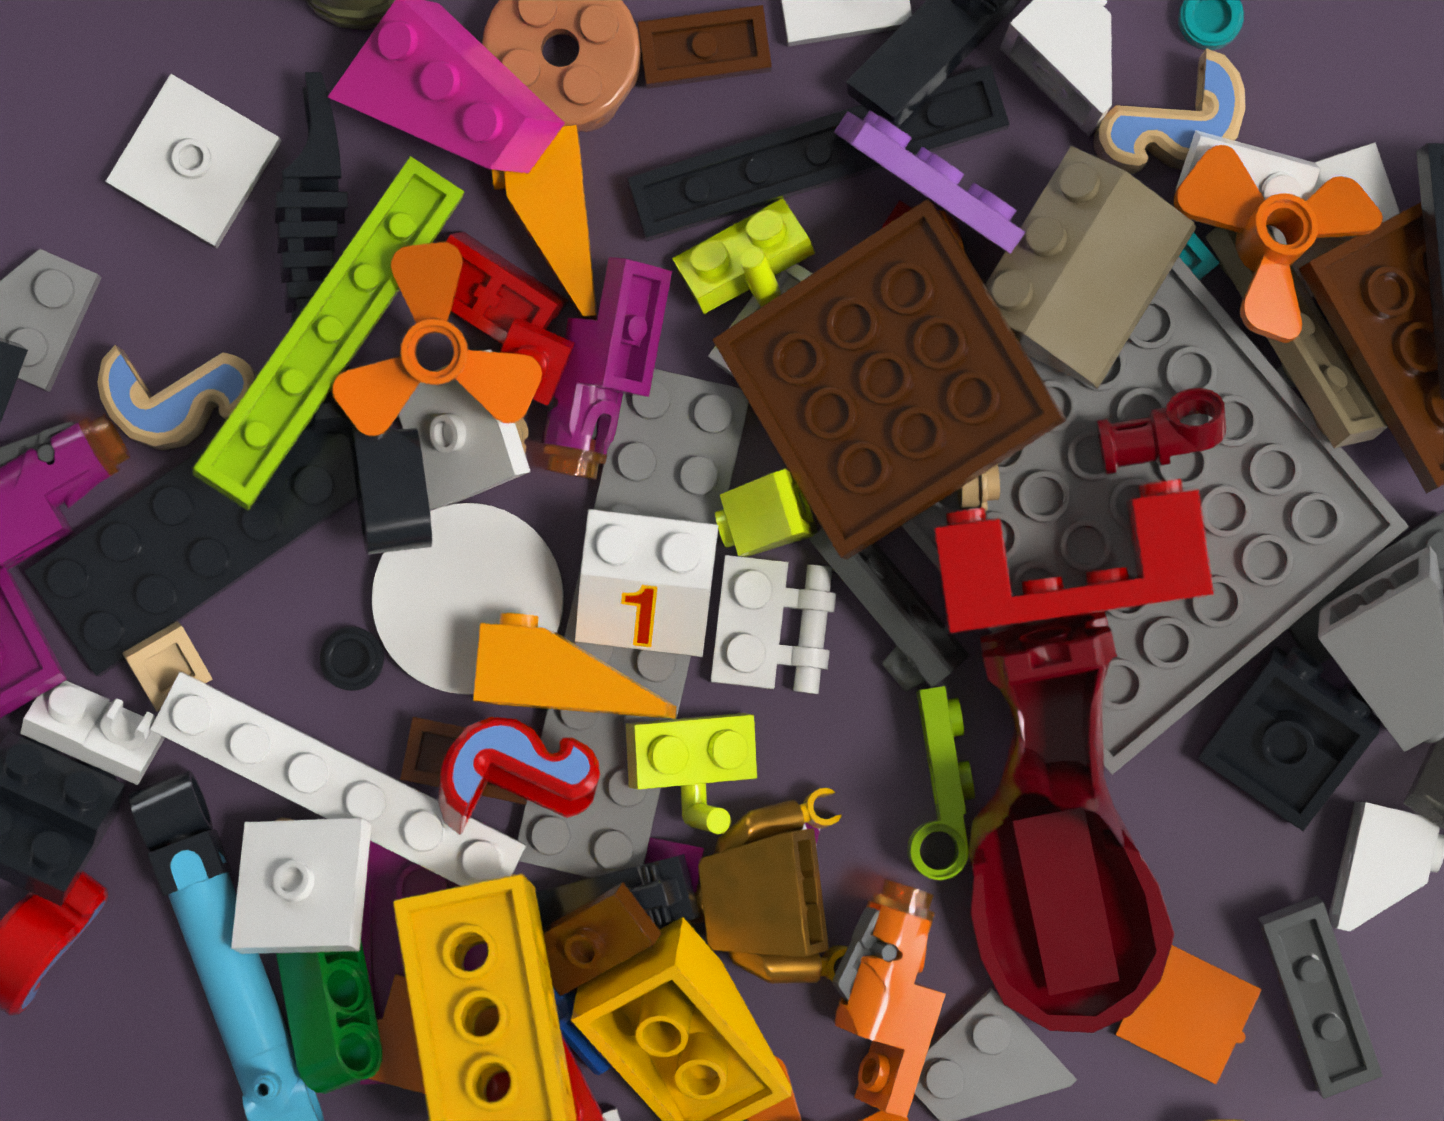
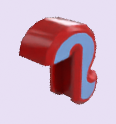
[438,717,600,835]
[0,871,108,1015]

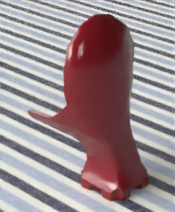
[969,611,1175,1033]

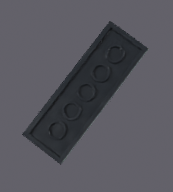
[24,365,357,677]

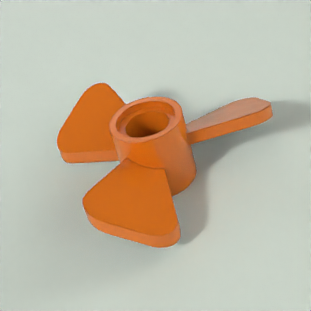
[1174,145,1383,343]
[333,242,542,436]

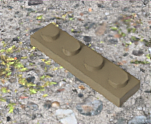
[1206,225,1388,448]

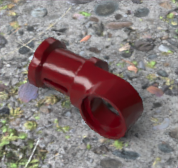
[1096,388,1226,475]

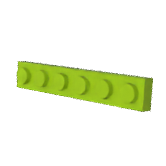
[193,156,464,511]

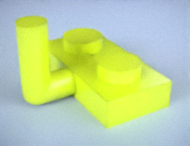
[672,198,815,314]
[625,713,757,834]

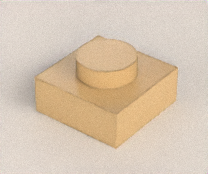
[122,621,213,712]

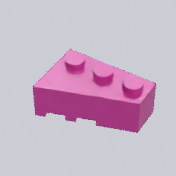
[328,0,565,173]

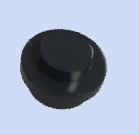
[320,627,384,691]

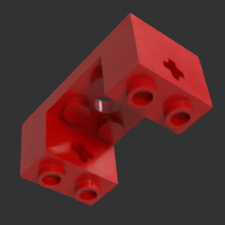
[935,479,1214,633]

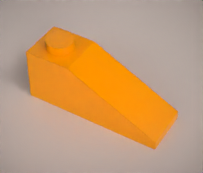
[492,125,597,320]
[473,613,677,719]

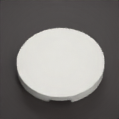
[372,503,564,695]

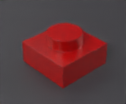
[500,317,575,406]

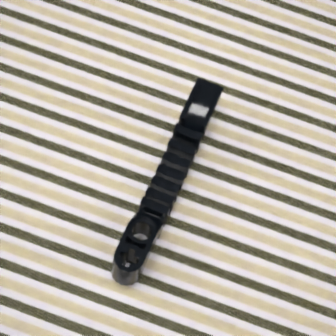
[274,72,432,554]

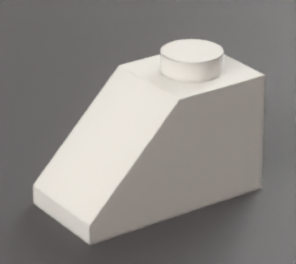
[1329,802,1444,931]

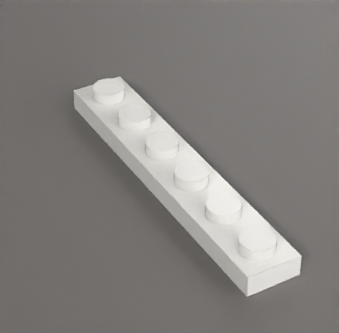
[150,672,527,886]

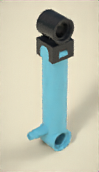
[128,770,325,1121]

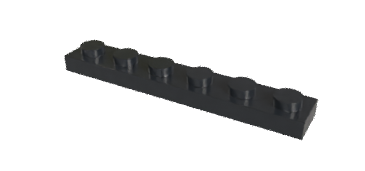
[627,64,1010,242]

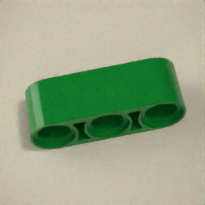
[276,939,382,1094]

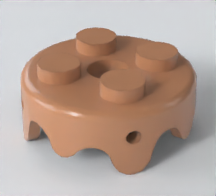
[482,0,641,132]

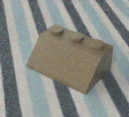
[985,146,1196,389]

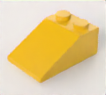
[571,917,792,1121]

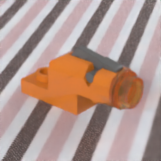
[832,879,946,1118]

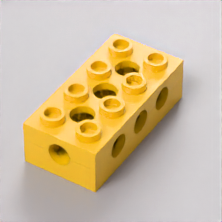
[393,874,577,1121]

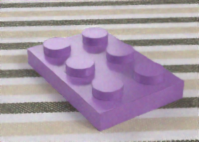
[833,111,1025,254]

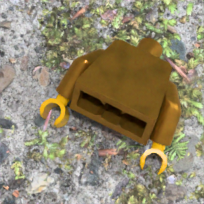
[687,788,848,984]

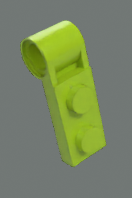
[907,686,975,880]

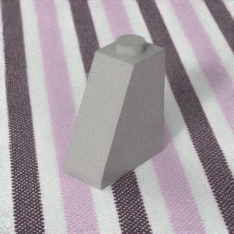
[1318,545,1444,752]

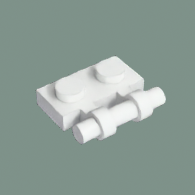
[711,555,836,694]

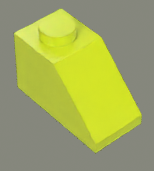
[715,469,818,557]

